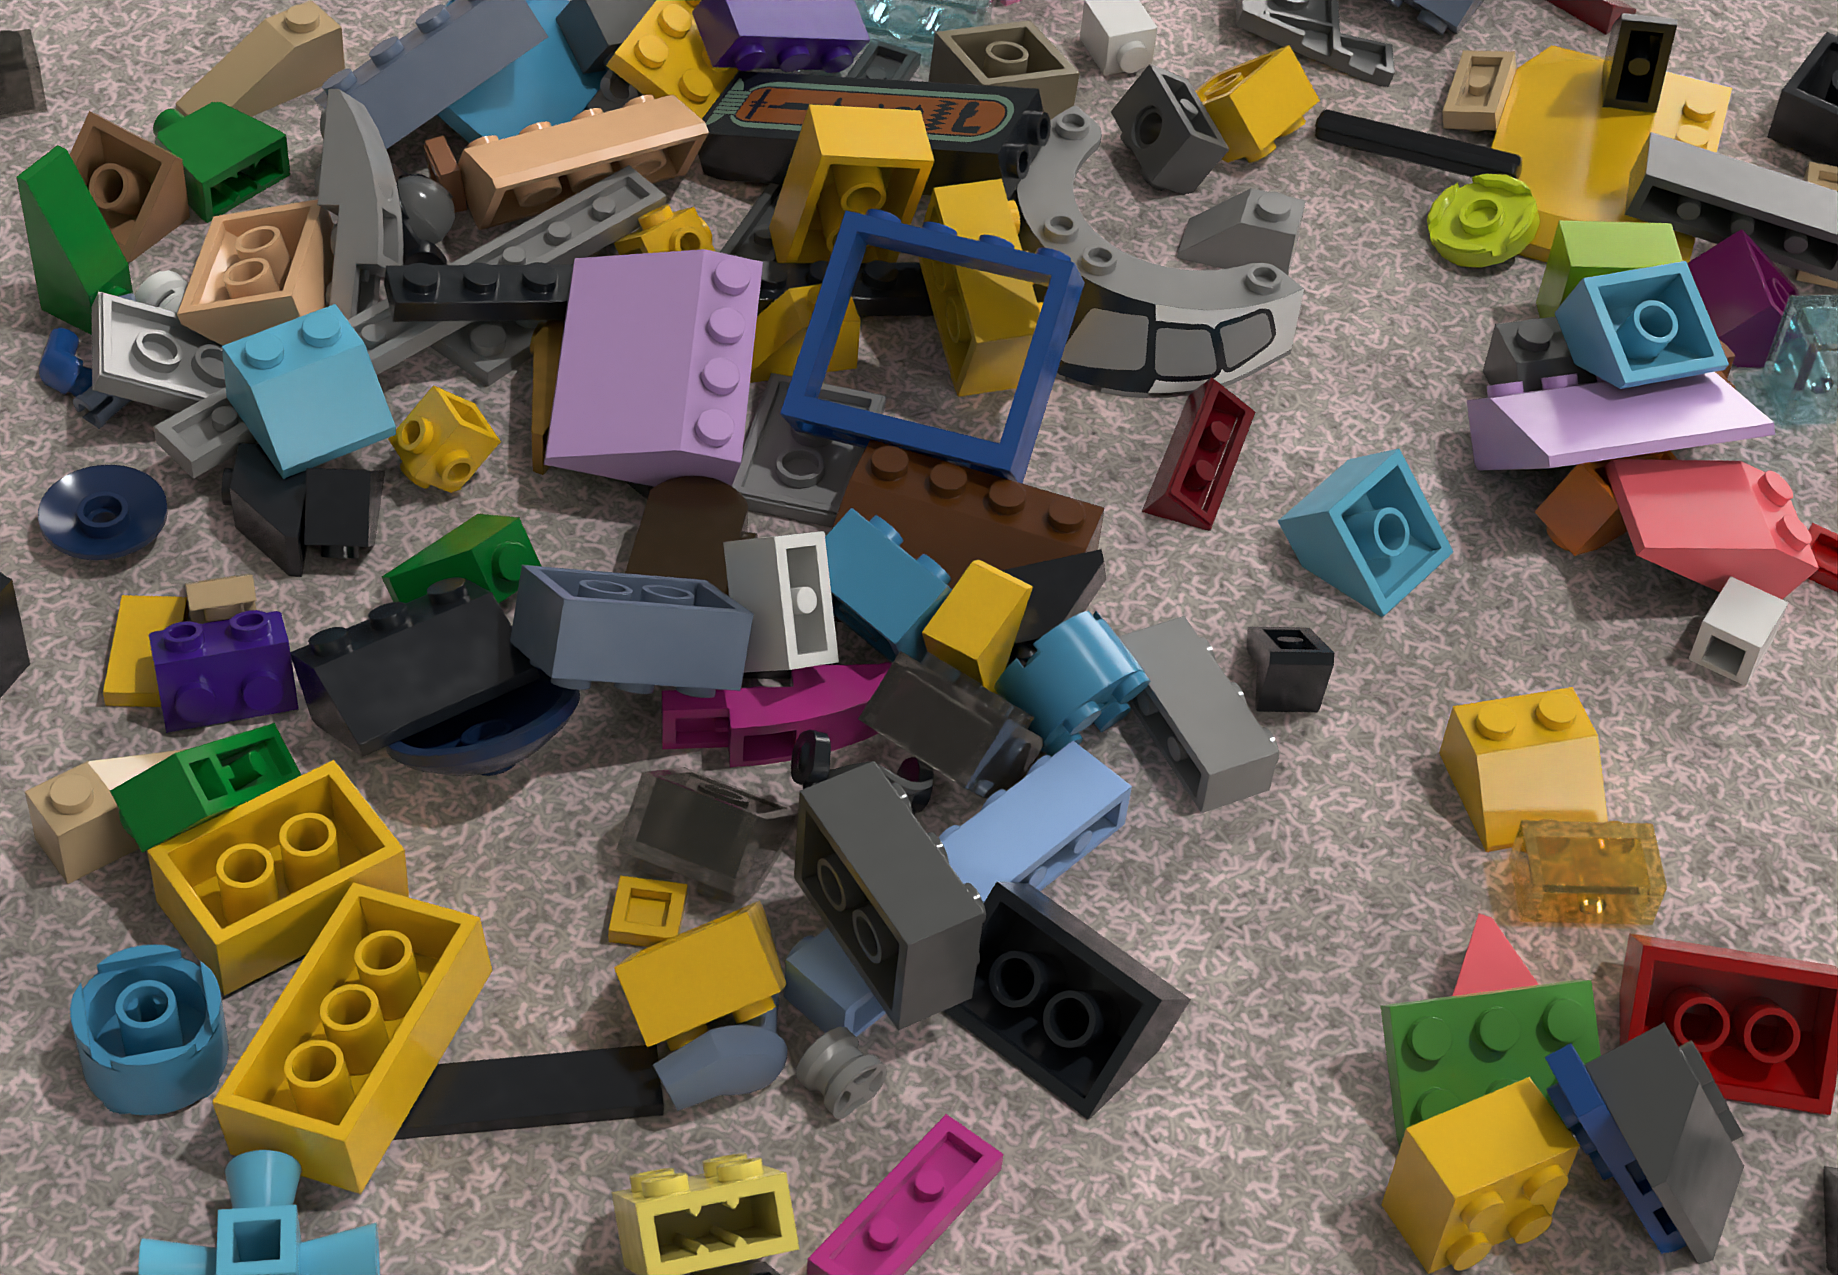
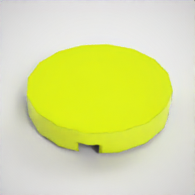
[1427,174,1540,268]

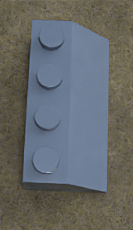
[313,0,548,149]

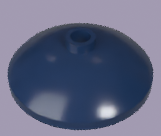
[385,668,580,776]

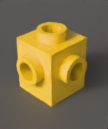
[614,204,716,255]
[388,385,501,493]

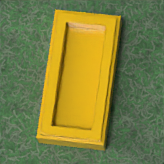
[103,595,189,707]

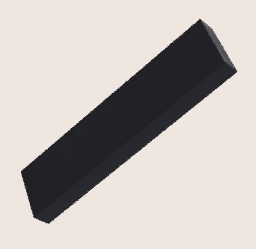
[393,1044,664,1140]

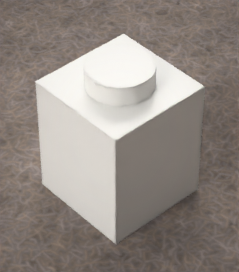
[1080,0,1158,76]
[1688,576,1789,686]

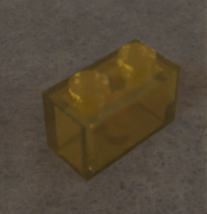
[1509,819,1667,925]

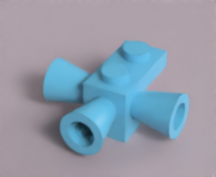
[139,1150,380,1275]

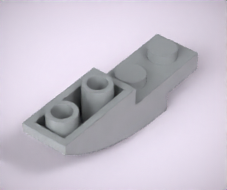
[314,89,403,320]

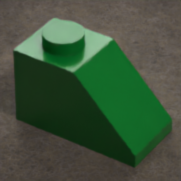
[382,514,542,604]

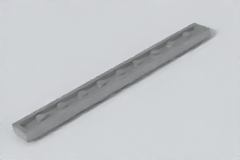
[154,165,667,479]

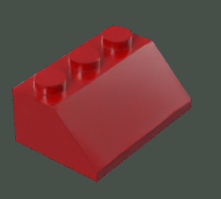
[1619,933,1838,1116]

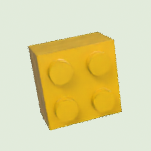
[1381,1077,1580,1274]

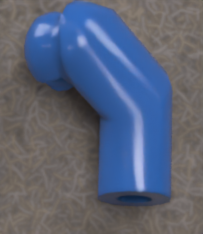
[39,328,92,397]

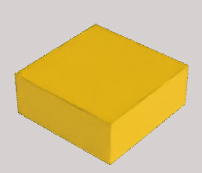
[608,875,688,947]

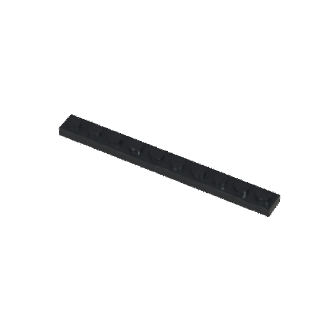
[384,260,934,322]

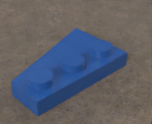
[1545,1043,1687,1253]

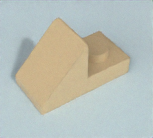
[185,574,257,624]

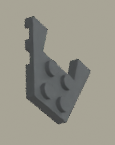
[1236,0,1395,87]

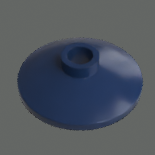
[38,465,168,560]

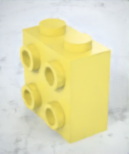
[611,1153,799,1275]

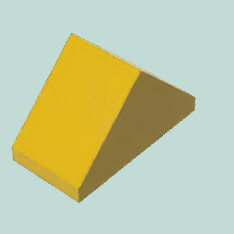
[922,559,1033,704]

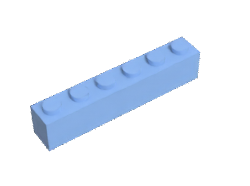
[784,741,1132,1037]

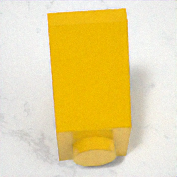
[750,284,860,383]

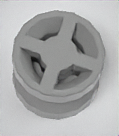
[796,1027,887,1119]

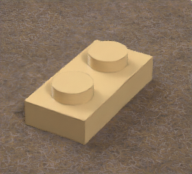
[1442,50,1516,132]

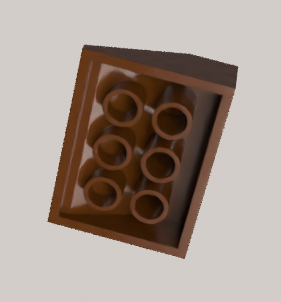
[831,439,1105,668]

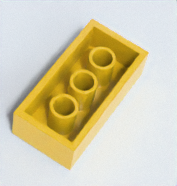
[212,882,493,1194]

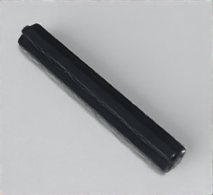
[1315,109,1522,179]

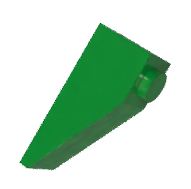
[16,145,133,335]
[110,723,301,853]

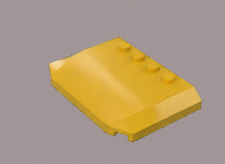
[1491,45,1732,263]

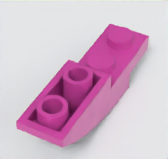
[661,662,923,767]

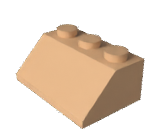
[177,199,334,346]

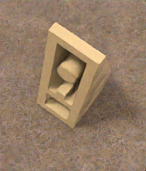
[175,0,345,117]
[25,749,187,884]

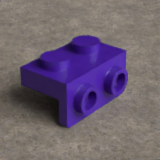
[149,610,299,733]

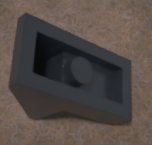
[1247,627,1335,713]

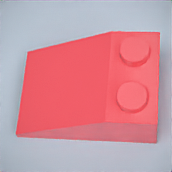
[1604,459,1819,600]

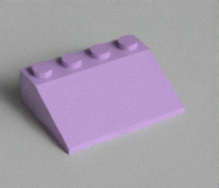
[544,249,763,487]
[1467,372,1775,471]

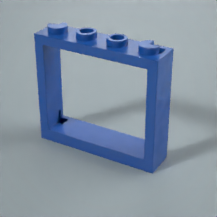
[780,209,1085,484]

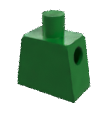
[153,102,291,223]

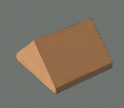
[70,111,190,262]

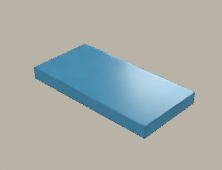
[437,0,607,143]

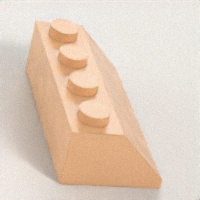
[458,95,709,230]

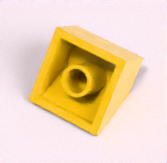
[1195,45,1320,163]
[1439,687,1609,852]
[614,900,786,1051]

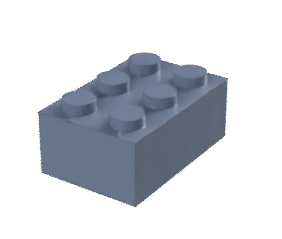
[510,565,754,698]

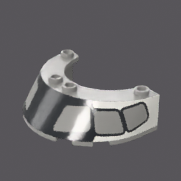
[1008,105,1304,398]

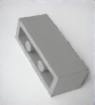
[1118,616,1279,813]

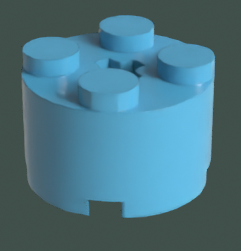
[994,611,1151,757]
[70,945,229,1115]

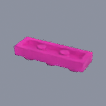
[806,1114,1004,1275]

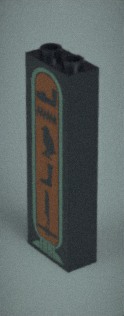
[698,71,1051,200]

